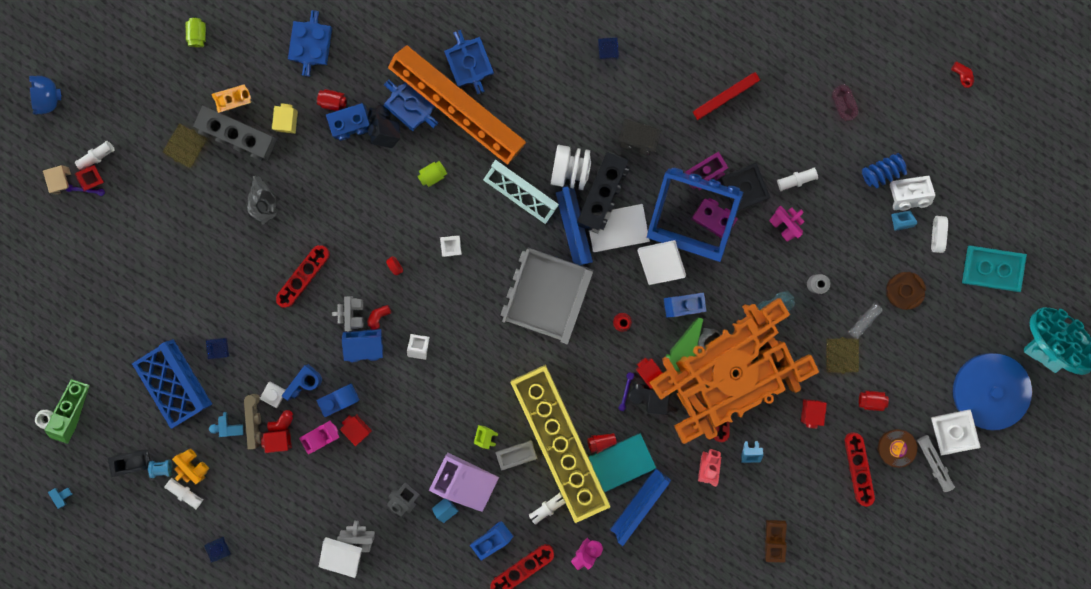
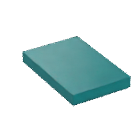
[962,246,1027,292]
[588,433,656,492]

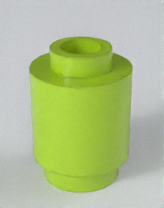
[185,18,206,47]
[418,161,447,187]

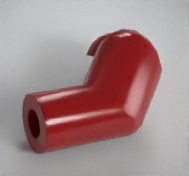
[951,61,974,88]
[367,305,391,330]
[267,410,293,431]

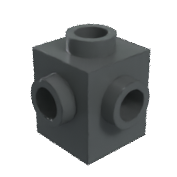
[387,483,420,517]

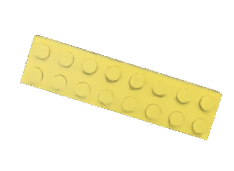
[510,365,610,523]

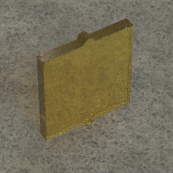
[163,123,207,168]
[826,337,859,374]

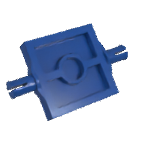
[288,10,332,77]
[444,30,494,94]
[384,79,439,131]

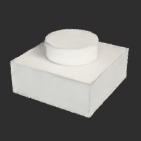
[440,236,462,257]
[260,382,285,408]

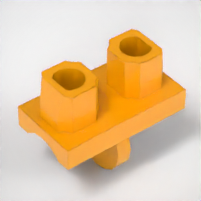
[212,84,251,113]
[172,449,209,484]

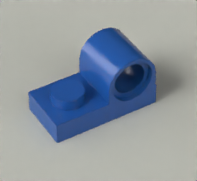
[664,293,707,317]
[282,364,322,401]
[316,383,360,417]
[470,521,514,560]

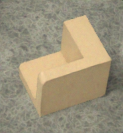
[43,165,71,194]

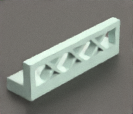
[483,160,559,224]

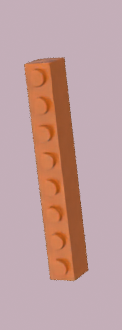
[388,45,526,165]

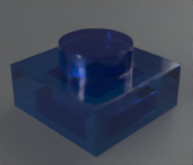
[598,37,619,59]
[206,338,229,359]
[204,537,231,563]

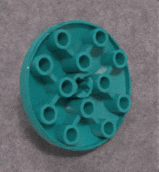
[1024,307,1091,375]

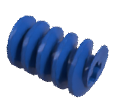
[862,153,907,189]

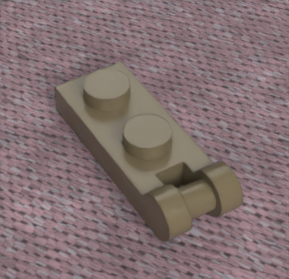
[244,394,262,449]

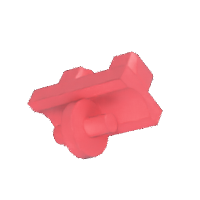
[698,449,722,487]

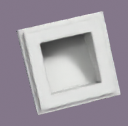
[407,334,430,360]

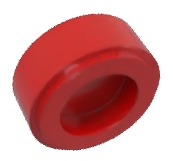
[386,256,403,276]

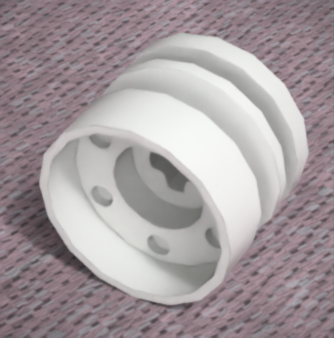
[551,145,591,190]

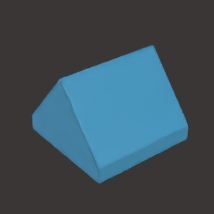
[891,210,917,231]
[432,498,459,523]

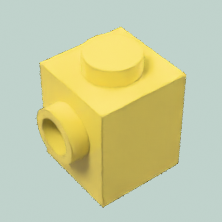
[272,104,298,134]

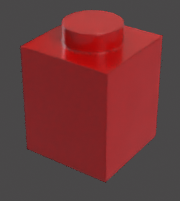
[75,165,104,191]
[636,358,663,389]
[801,399,827,429]
[340,415,372,446]
[261,429,292,453]

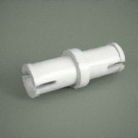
[75,141,114,170]
[777,168,818,191]
[164,478,204,510]
[529,492,566,525]

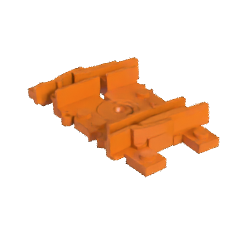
[649,298,819,444]

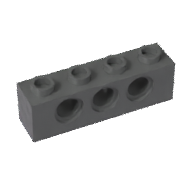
[193,105,277,161]

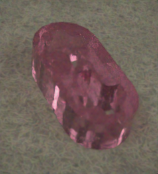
[832,85,858,121]

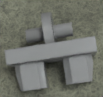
[332,296,364,331]
[337,521,375,552]

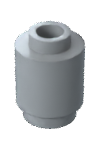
[807,274,830,294]

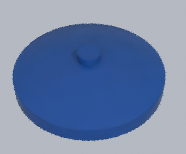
[953,353,1032,430]

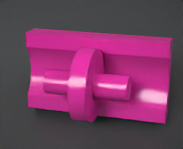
[769,206,804,241]
[571,538,603,570]

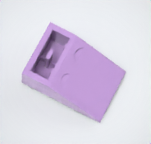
[429,453,499,512]

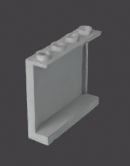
[500,247,593,344]

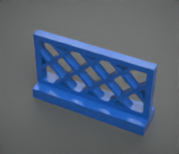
[556,186,593,265]
[132,339,212,429]
[610,469,671,546]

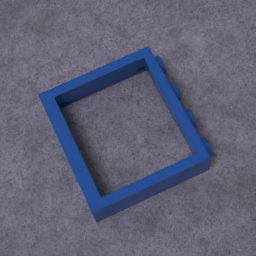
[646,168,744,262]

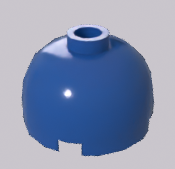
[29,76,61,114]

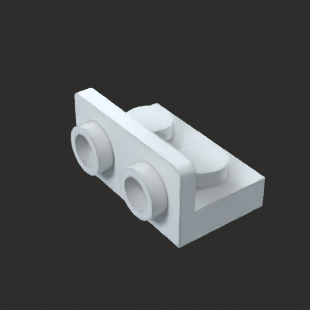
[890,176,935,211]

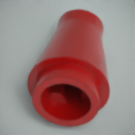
[613,313,632,332]
[587,433,617,454]

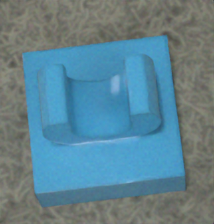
[741,441,763,463]
[48,488,72,509]

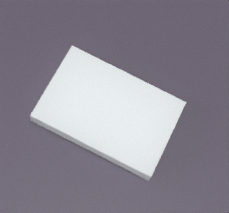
[589,204,650,252]

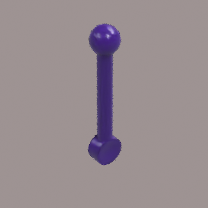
[65,184,105,196]
[618,372,634,411]

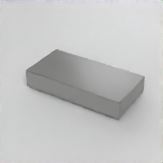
[495,440,538,471]

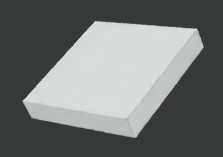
[637,240,686,285]
[931,409,981,455]
[319,537,362,578]

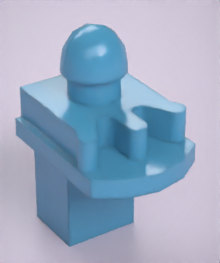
[209,412,244,437]

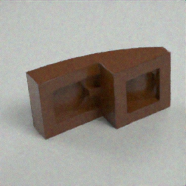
[765,520,787,563]

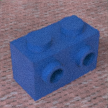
[326,103,371,141]
[342,329,383,362]

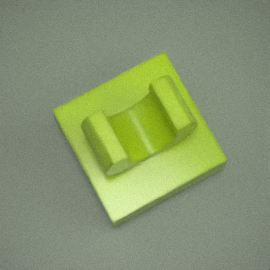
[474,425,498,449]

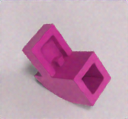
[299,421,340,455]

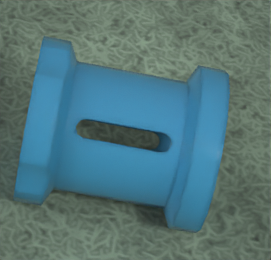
[148,460,173,478]

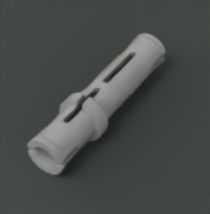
[917,435,955,492]

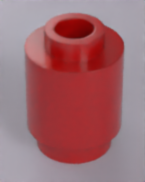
[317,89,347,111]
[859,391,889,411]

